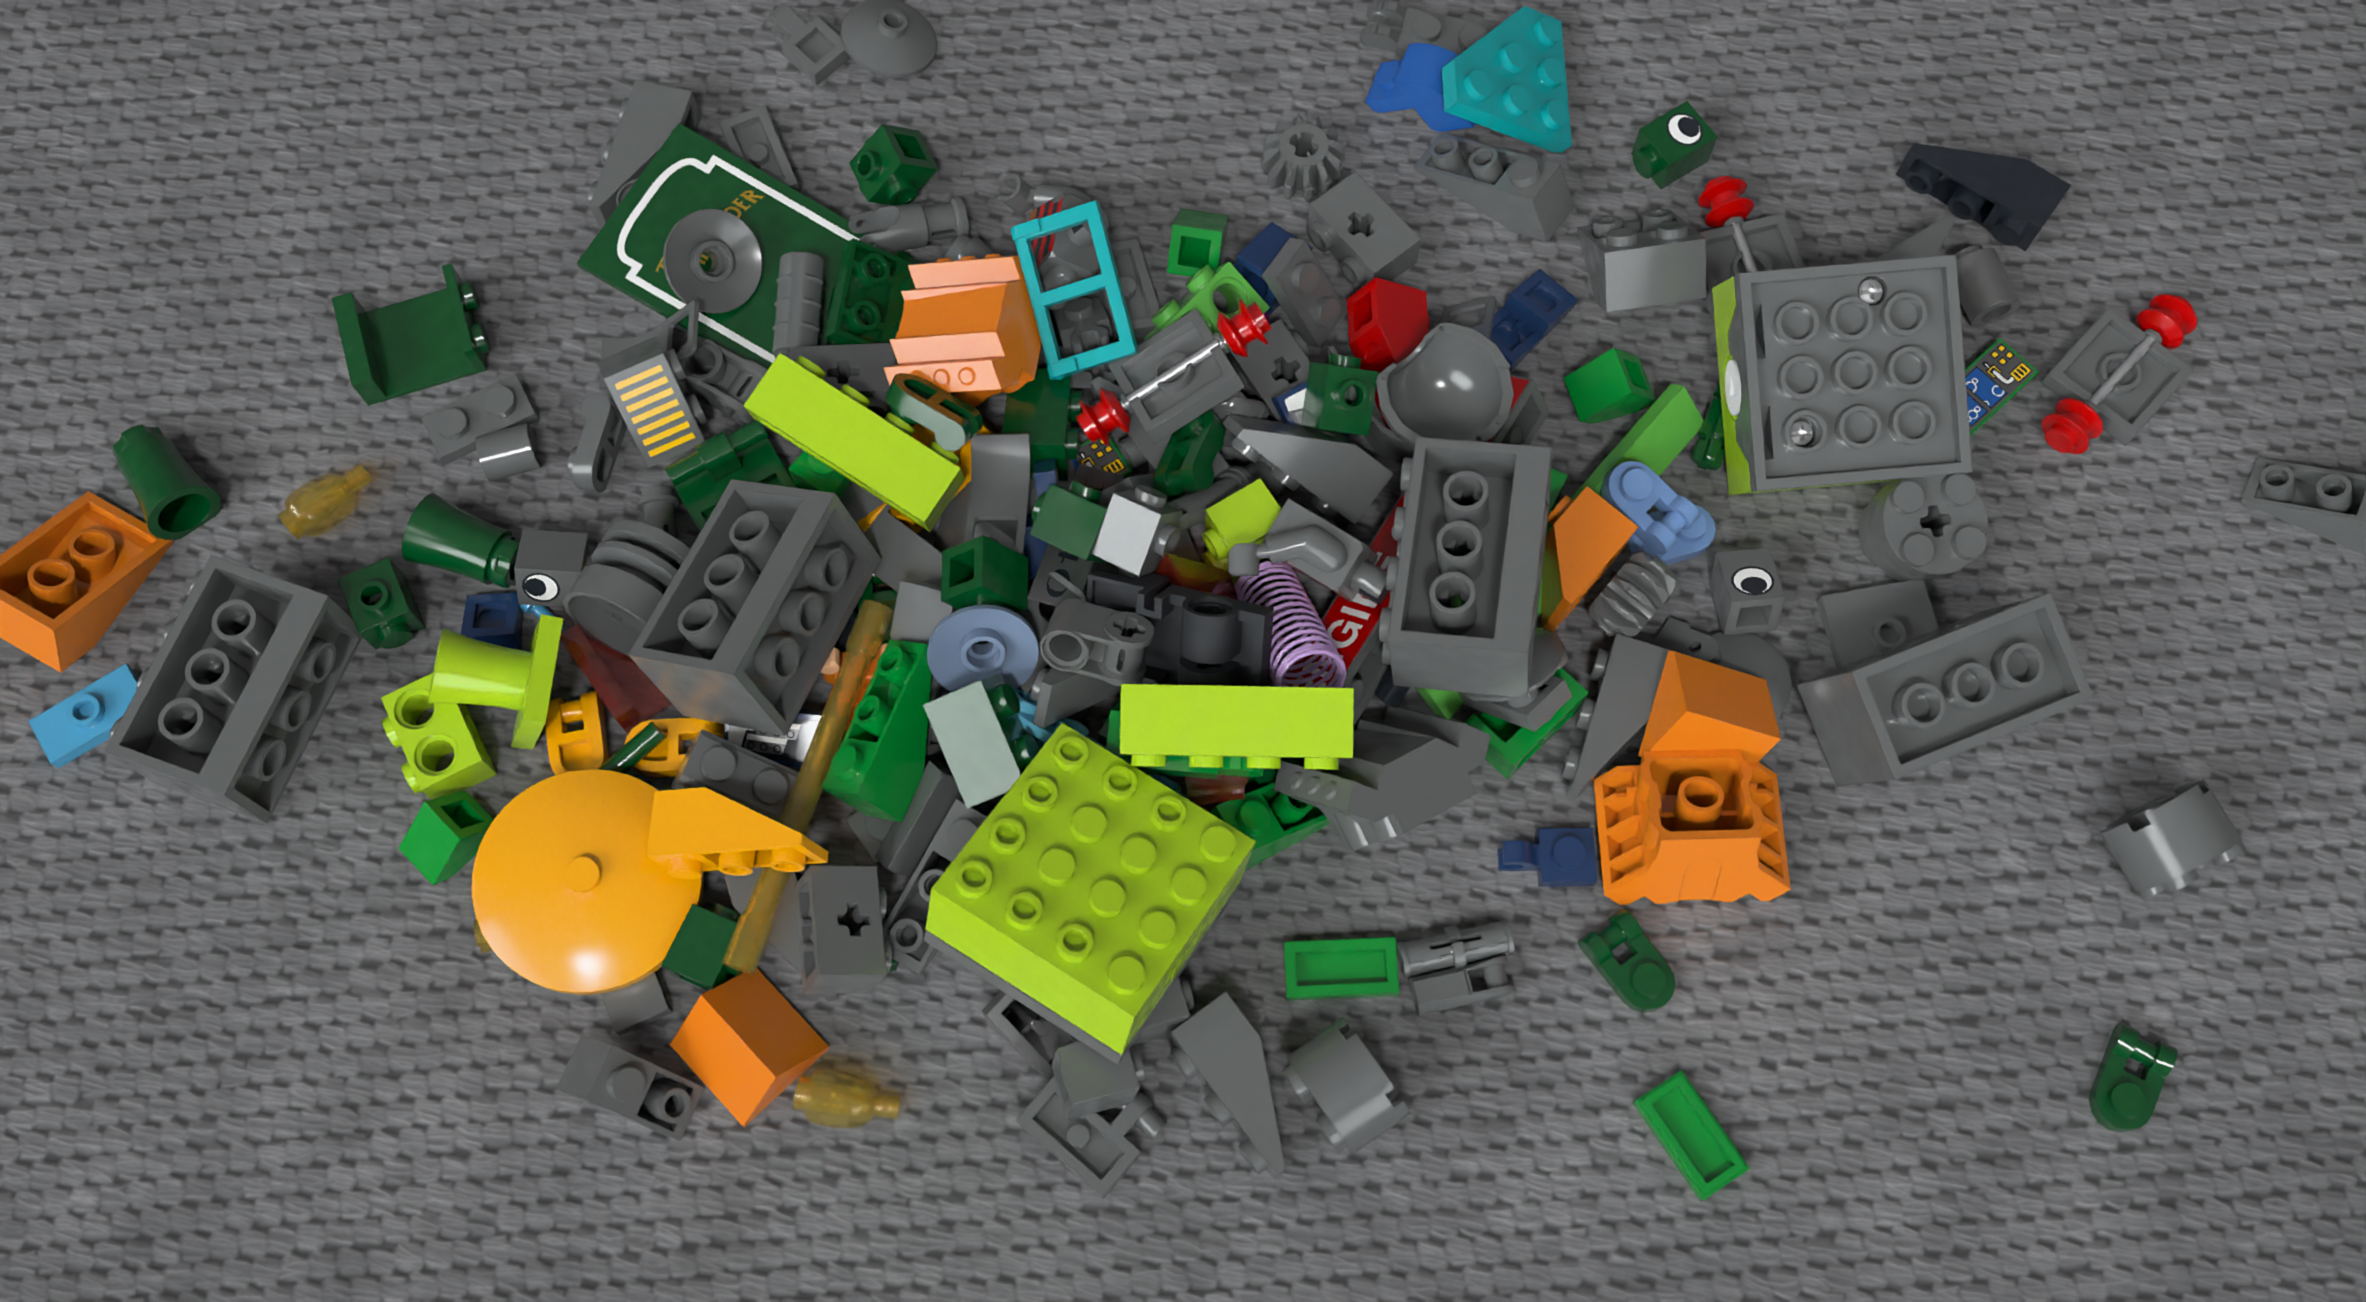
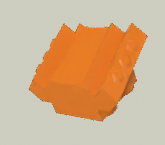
[883,253,1042,407]
[1593,749,1791,905]

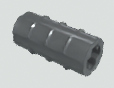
[772,252,826,359]

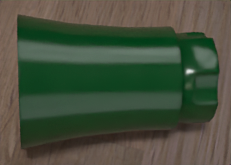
[113,424,221,540]
[402,493,520,589]

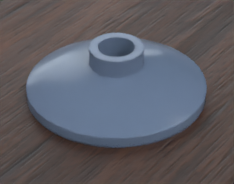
[927,605,1039,692]

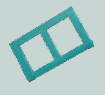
[1010,200,1139,380]

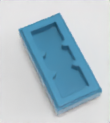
[28,664,139,768]

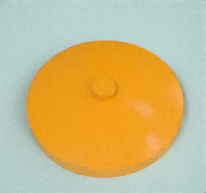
[472,769,704,995]

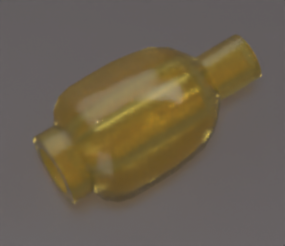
[277,464,373,540]
[793,1068,901,1128]

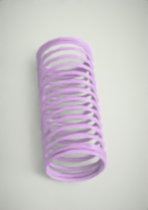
[1233,562,1347,688]

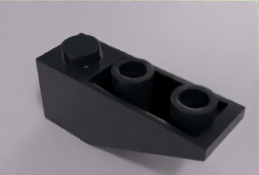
[1896,143,2071,252]

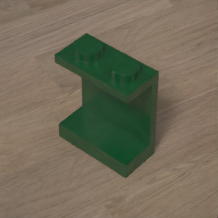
[332,263,491,406]

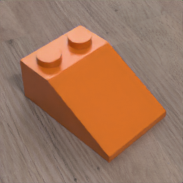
[0,491,173,673]

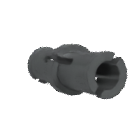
[1396,919,1515,978]

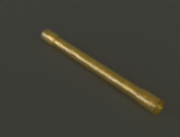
[722,600,894,975]

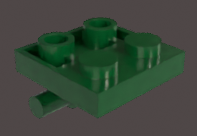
[825,238,916,364]
[664,420,796,532]

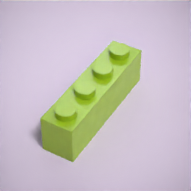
[743,353,965,532]
[1120,684,1354,770]

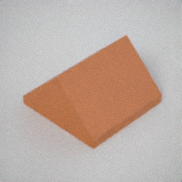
[1638,650,1781,763]
[670,967,830,1127]

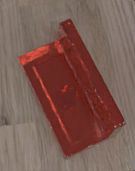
[560,624,671,734]

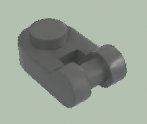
[567,393,627,493]

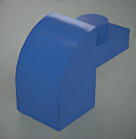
[1365,43,1475,132]

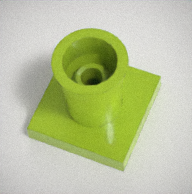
[428,614,563,749]

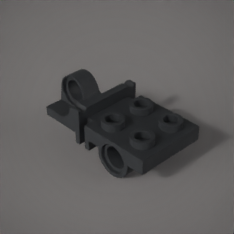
[1087,570,1274,687]

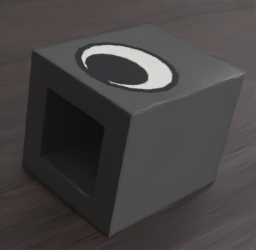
[514,529,593,607]
[1709,547,1786,635]

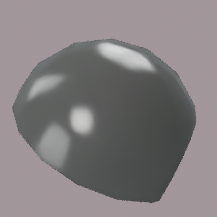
[1376,322,1514,449]

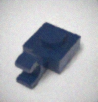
[1497,828,1597,887]

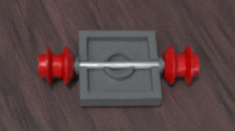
[1698,176,1805,326]
[2041,294,2197,454]
[1076,298,1272,446]

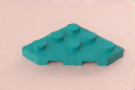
[1442,6,1572,152]

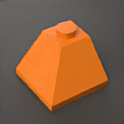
[1541,486,1638,632]

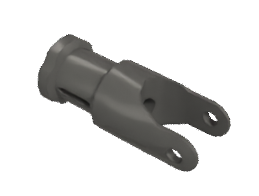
[848,196,969,253]

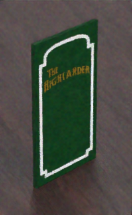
[577,123,921,370]

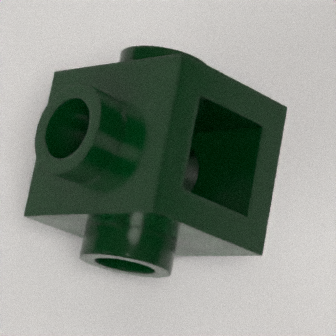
[849,124,938,206]

